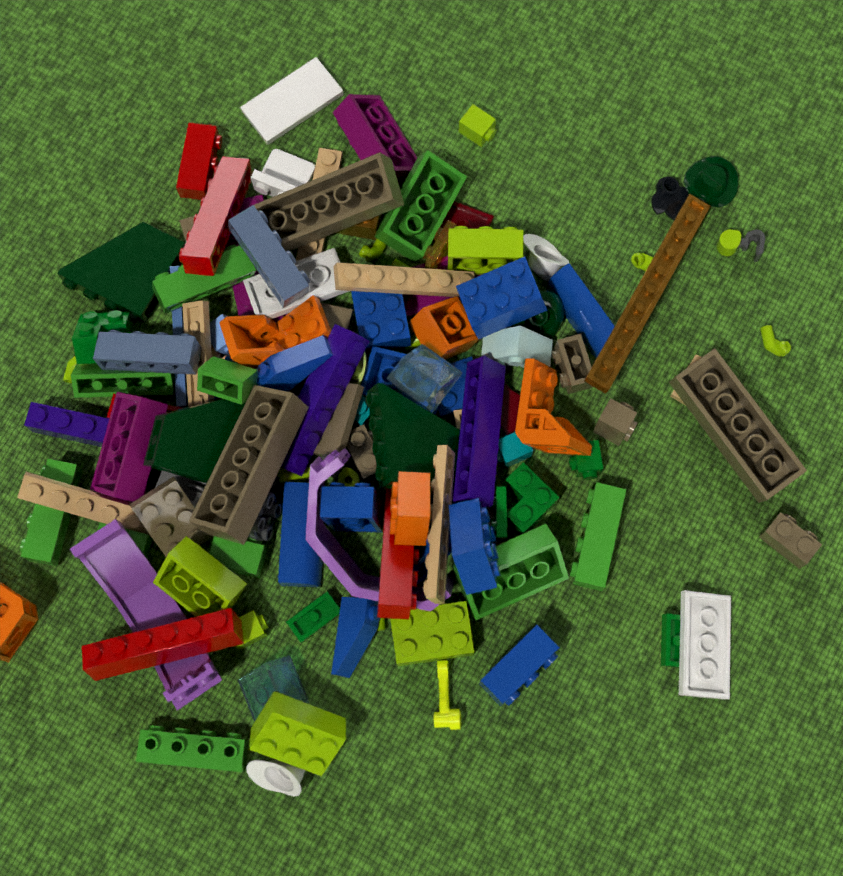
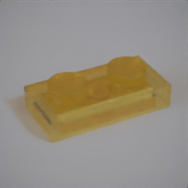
[423,220,457,269]

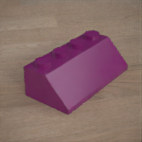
[333,94,417,185]
[90,392,168,502]

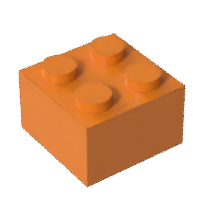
[408,296,480,362]
[390,472,430,546]

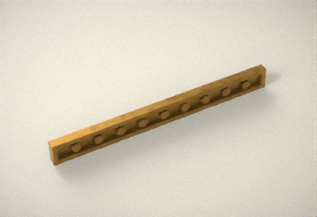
[584,194,710,394]

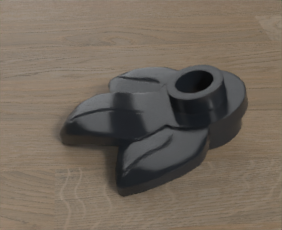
[651,177,689,220]

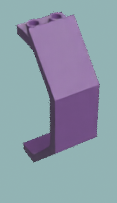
[305,448,454,611]
[70,519,222,710]

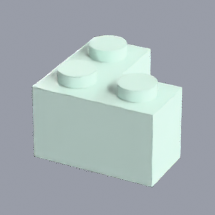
[481,326,553,368]

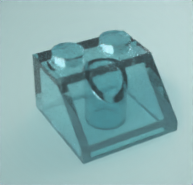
[387,344,462,413]
[238,655,310,722]

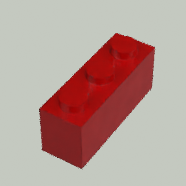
[176,123,222,200]

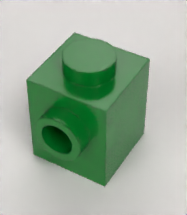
[569,440,603,480]

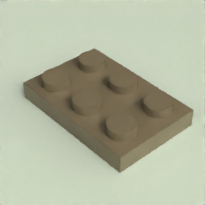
[130,476,214,557]

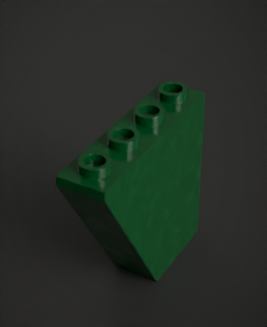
[57,222,185,323]
[366,383,460,489]
[143,398,246,484]

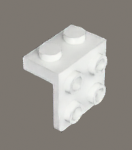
[251,149,315,197]

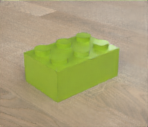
[448,226,523,275]
[153,536,247,617]
[390,601,474,667]
[249,691,346,776]

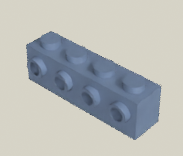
[228,205,310,308]
[93,330,202,375]

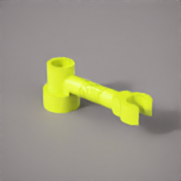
[434,660,461,730]

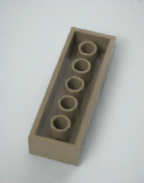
[254,152,404,251]
[669,348,807,503]
[188,385,309,545]

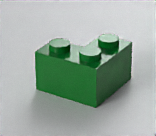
[72,310,133,364]
[504,462,560,535]

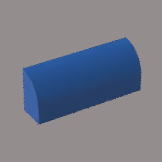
[546,263,614,359]
[278,482,325,588]

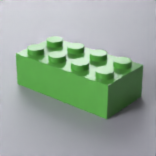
[374,150,467,262]
[452,524,569,620]

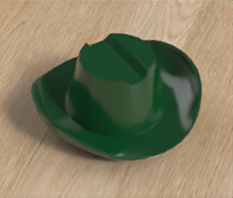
[684,156,738,207]
[511,291,564,339]

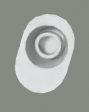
[523,234,569,281]
[246,759,306,797]

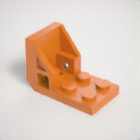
[219,295,331,369]
[515,358,592,456]
[0,582,38,663]

